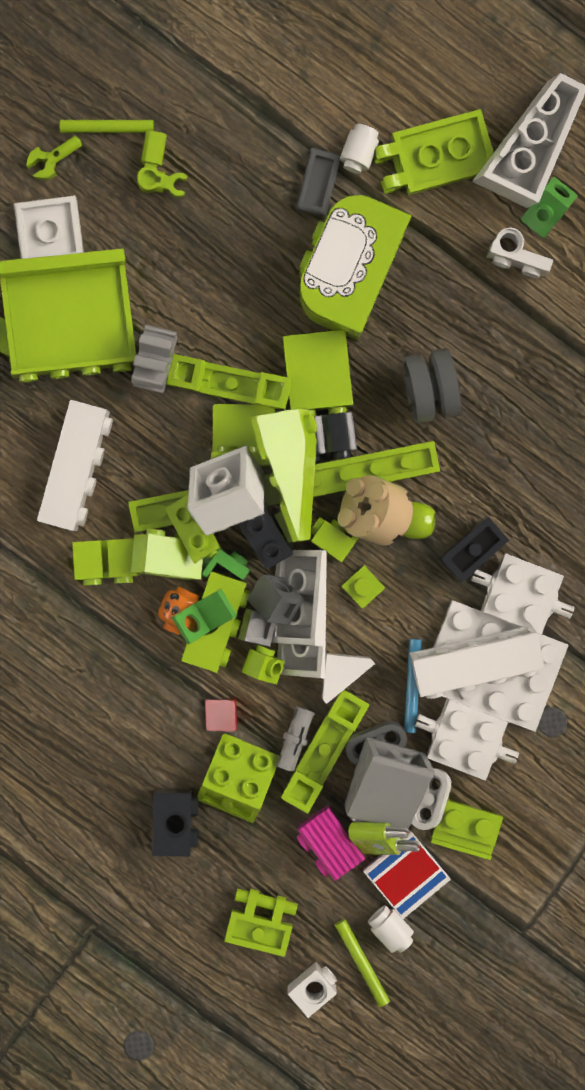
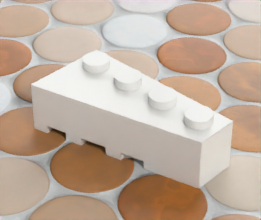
[472,73,585,208]

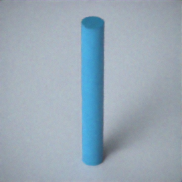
[404,639,422,733]

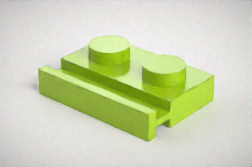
[430,799,503,860]

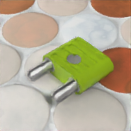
[349,822,420,855]

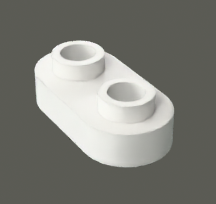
[411,768,451,830]

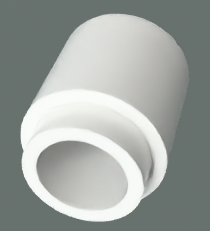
[340,124,379,174]
[368,905,414,953]

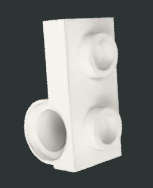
[486,228,553,279]

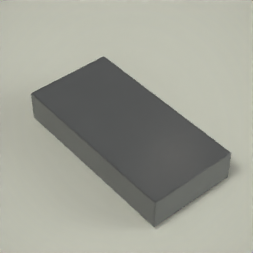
[296,148,341,217]

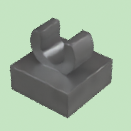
[238,608,276,646]

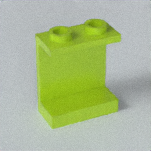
[283,330,353,416]

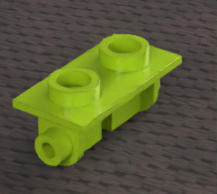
[165,494,221,563]

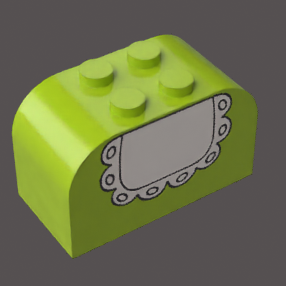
[299,195,412,341]

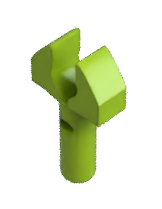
[26,136,82,181]

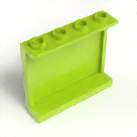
[0,248,136,383]

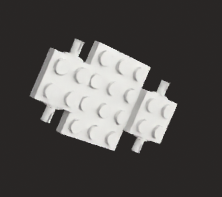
[415,553,575,781]

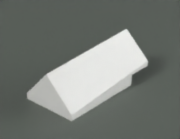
[271,550,327,678]

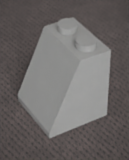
[344,737,434,829]

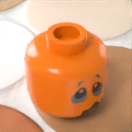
[158,586,200,635]

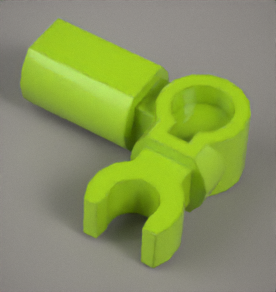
[137,130,187,198]

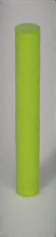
[60,120,154,133]
[335,919,390,1007]

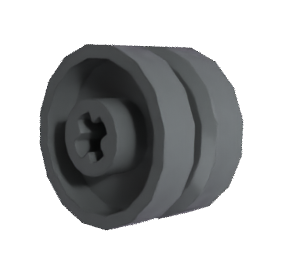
[403,348,461,424]

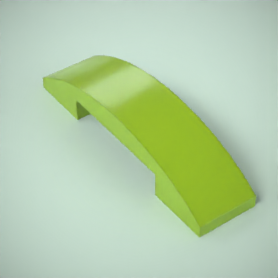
[166,354,293,410]
[281,690,370,814]

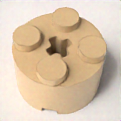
[338,475,413,546]

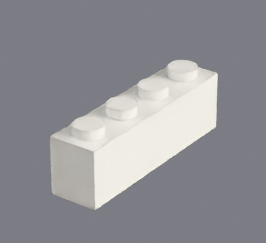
[37,400,113,531]
[409,625,545,699]

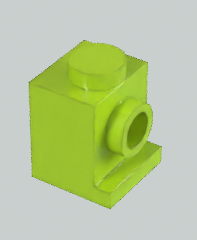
[311,517,358,562]

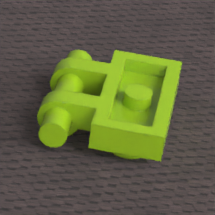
[224,888,298,957]

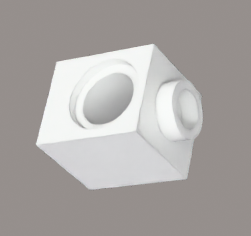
[288,962,337,1018]

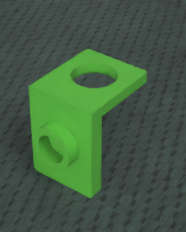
[520,177,578,238]
[172,589,237,645]

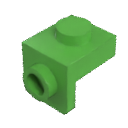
[202,548,251,580]

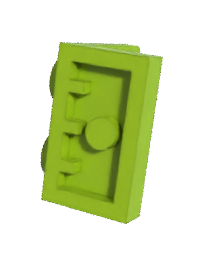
[211,404,275,467]
[197,734,279,823]

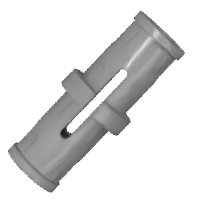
[276,706,315,772]

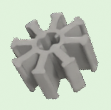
[131,324,177,393]

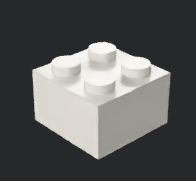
[188,446,264,535]

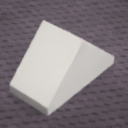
[322,653,375,704]

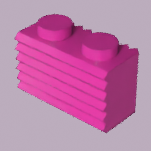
[296,804,365,881]

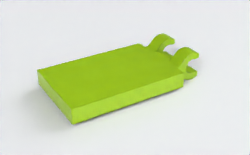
[373,109,494,196]

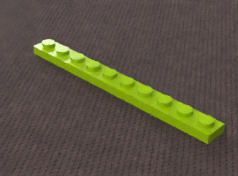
[128,441,440,533]

